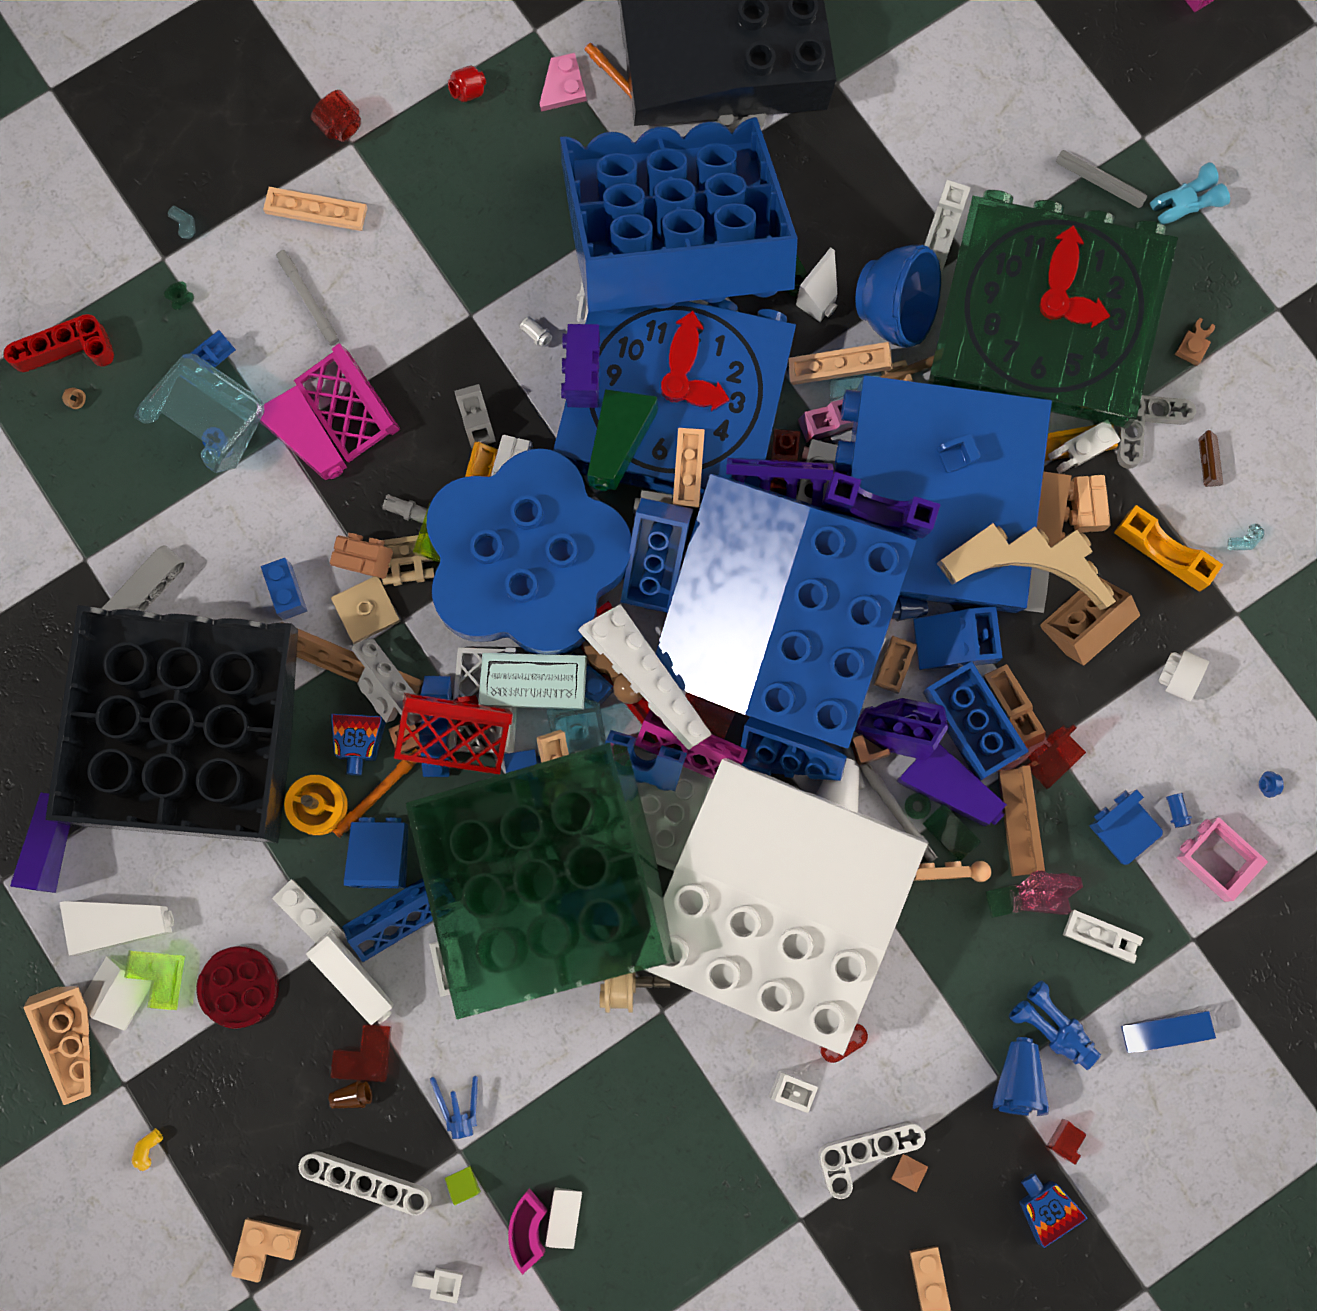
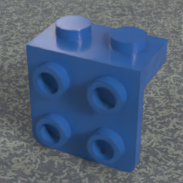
[1089,789,1163,865]

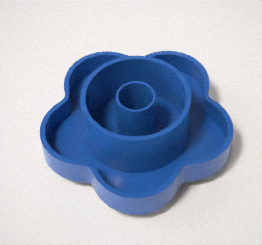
[426,449,631,655]

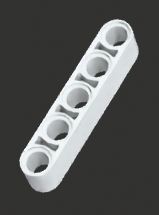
[299,1151,432,1215]

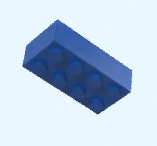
[620,498,693,613]
[922,661,1029,781]

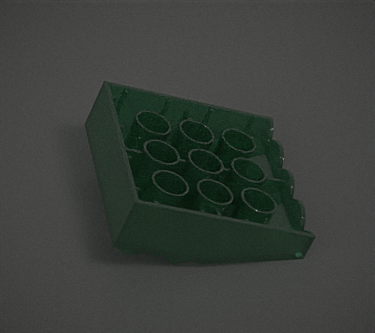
[405,743,675,1020]

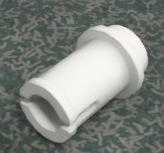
[520,316,552,347]

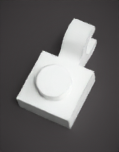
[412,1268,463,1304]

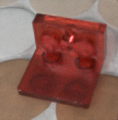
[1025,724,1086,789]

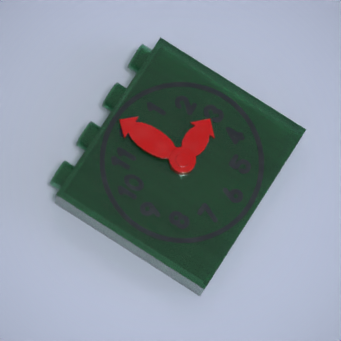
[928,190,1178,429]

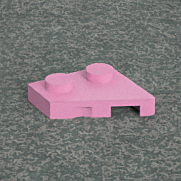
[540,53,587,112]

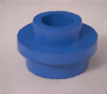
[1259,771,1284,798]

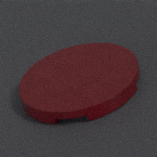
[196,946,279,1028]

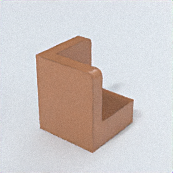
[850,735,891,766]

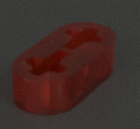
[820,1023,868,1063]

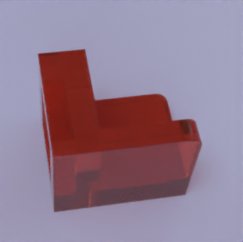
[1046,1118,1086,1165]

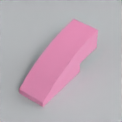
[798,399,853,443]

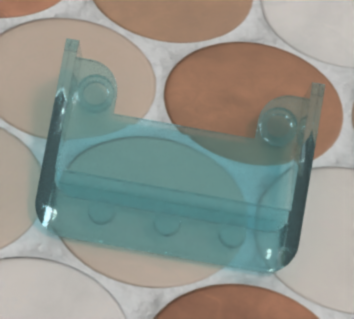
[134,353,264,473]

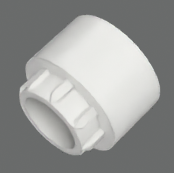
[1158,650,1209,702]

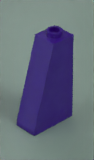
[896,743,1006,826]
[10,793,70,893]

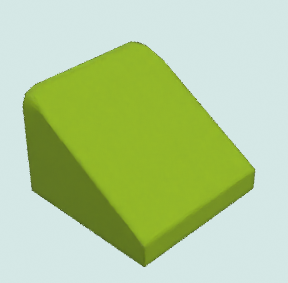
[445,1166,481,1206]

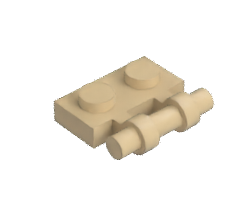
[381,534,435,586]

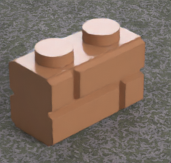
[330,532,393,579]

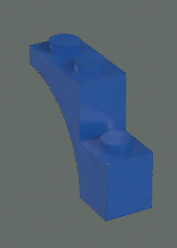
[419,676,452,777]

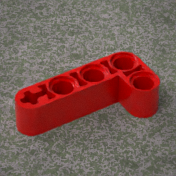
[3,314,114,372]

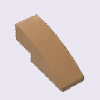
[984,664,1046,748]

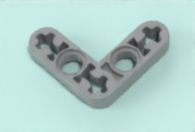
[1117,395,1196,469]

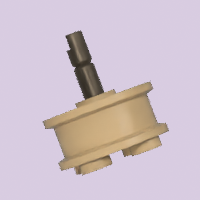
[599,952,670,1013]

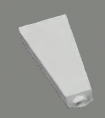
[59,901,174,956]
[306,929,393,1025]

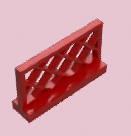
[394,693,513,775]

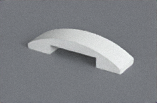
[925,180,971,273]

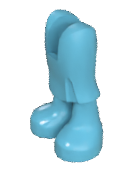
[1150,162,1230,225]

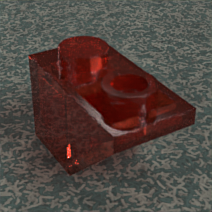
[771,429,800,489]

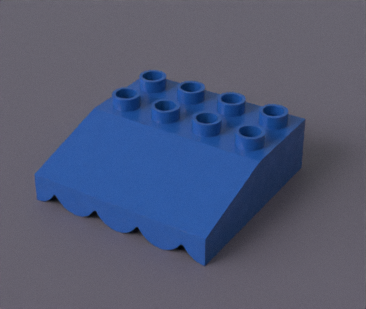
[560,117,797,314]
[655,474,918,748]

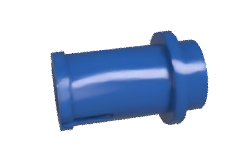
[1166,793,1192,828]

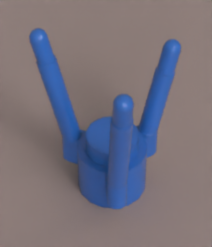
[430,1076,478,1139]

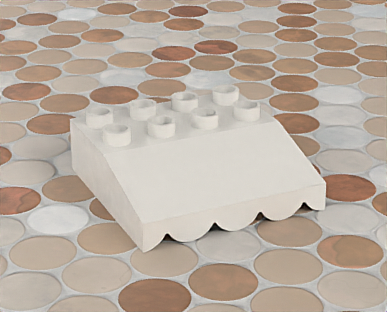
[637,758,928,1055]

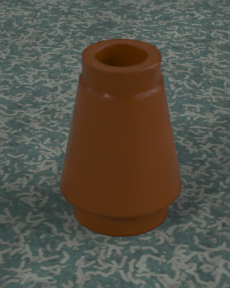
[329,1080,372,1109]

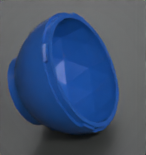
[855,245,941,348]

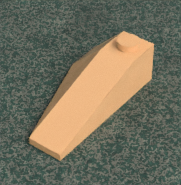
[23,986,91,1105]

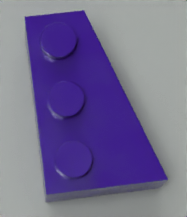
[561,324,600,408]

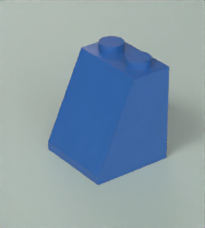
[344,817,409,889]

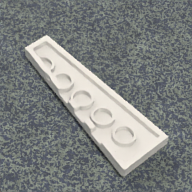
[578,604,712,750]

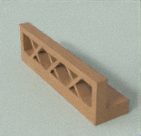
[998,765,1045,877]

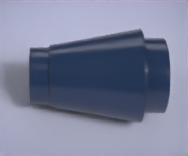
[891,596,928,622]

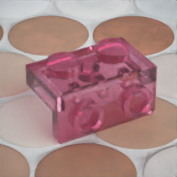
[1018,871,1083,915]

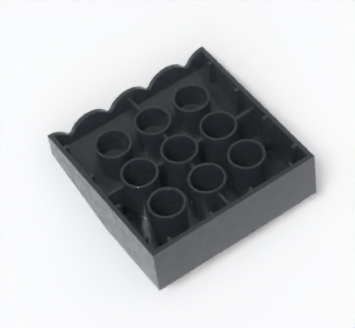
[617,0,837,126]
[45,605,298,844]

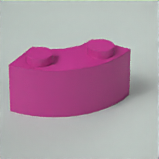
[508,1188,548,1275]

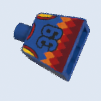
[331,714,386,775]
[1020,1173,1088,1248]

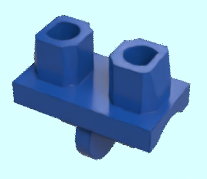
[183,330,236,378]

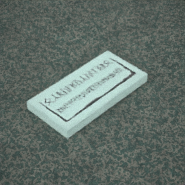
[478,653,587,710]

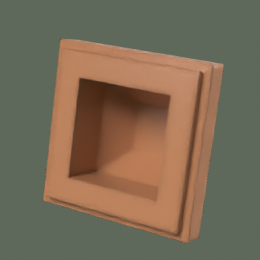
[891,1154,928,1192]

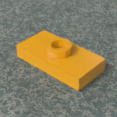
[465,442,498,477]

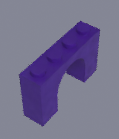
[821,472,940,539]

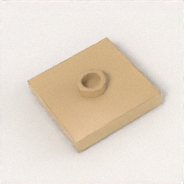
[331,577,401,644]

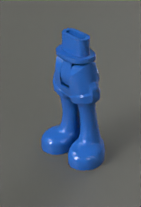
[1009,981,1101,1070]

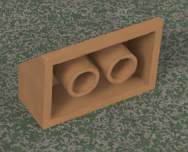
[1040,577,1140,666]

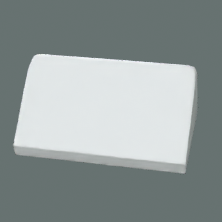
[545,1187,582,1249]

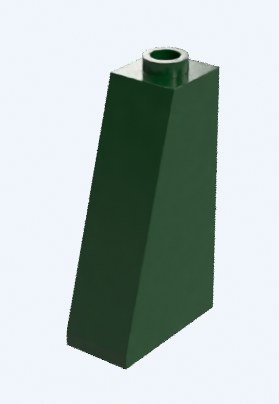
[587,389,658,491]

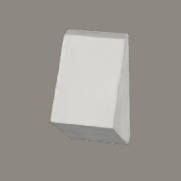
[769,1071,818,1113]

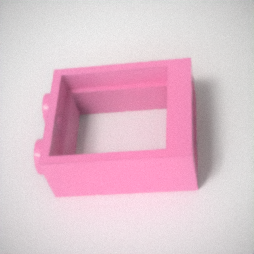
[1177,817,1268,902]

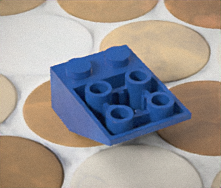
[913,607,1002,670]

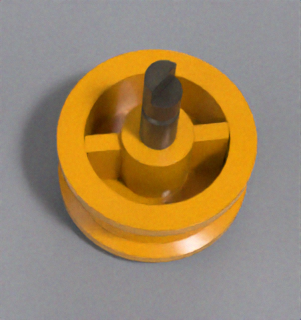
[284,775,348,835]

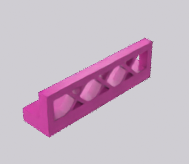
[635,709,748,779]

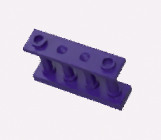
[726,458,833,507]

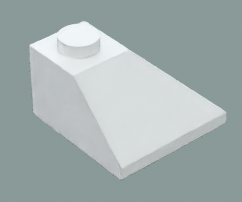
[796,247,837,322]

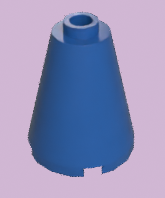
[993,1037,1049,1116]

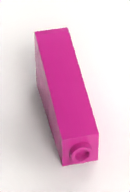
[253,385,347,480]

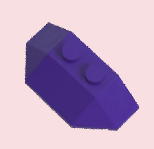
[854,698,948,761]

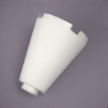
[816,758,859,813]

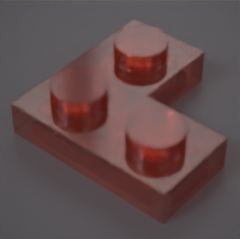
[331,1024,392,1082]

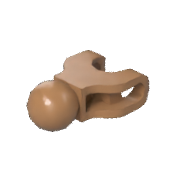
[582,640,643,704]

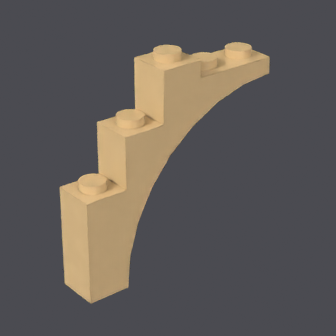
[937,523,1116,610]

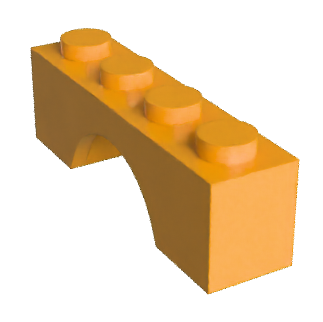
[1114,505,1223,592]

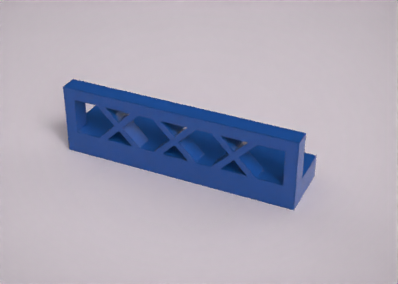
[342,871,456,962]

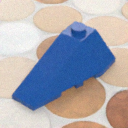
[741,716,847,781]

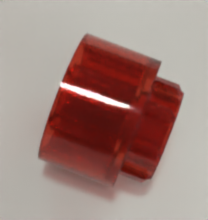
[311,90,361,142]

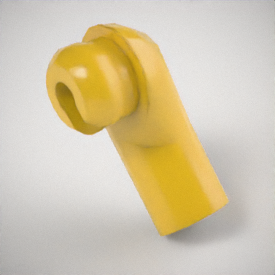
[131,1129,163,1171]

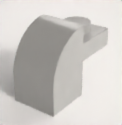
[454,384,496,449]

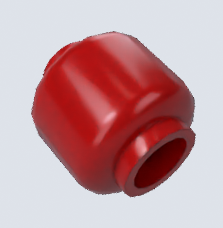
[448,65,486,102]

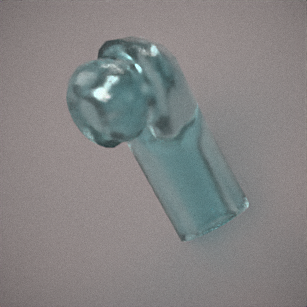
[168,206,196,239]
[1228,523,1264,550]

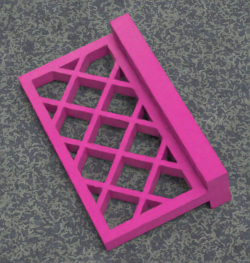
[294,343,401,462]

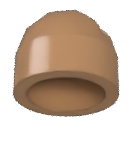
[62,388,86,409]

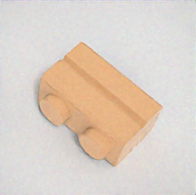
[1067,475,1111,533]

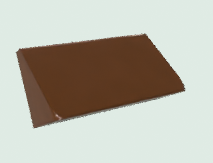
[1198,430,1223,487]

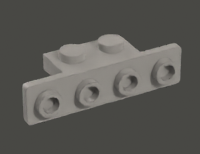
[352,639,430,726]

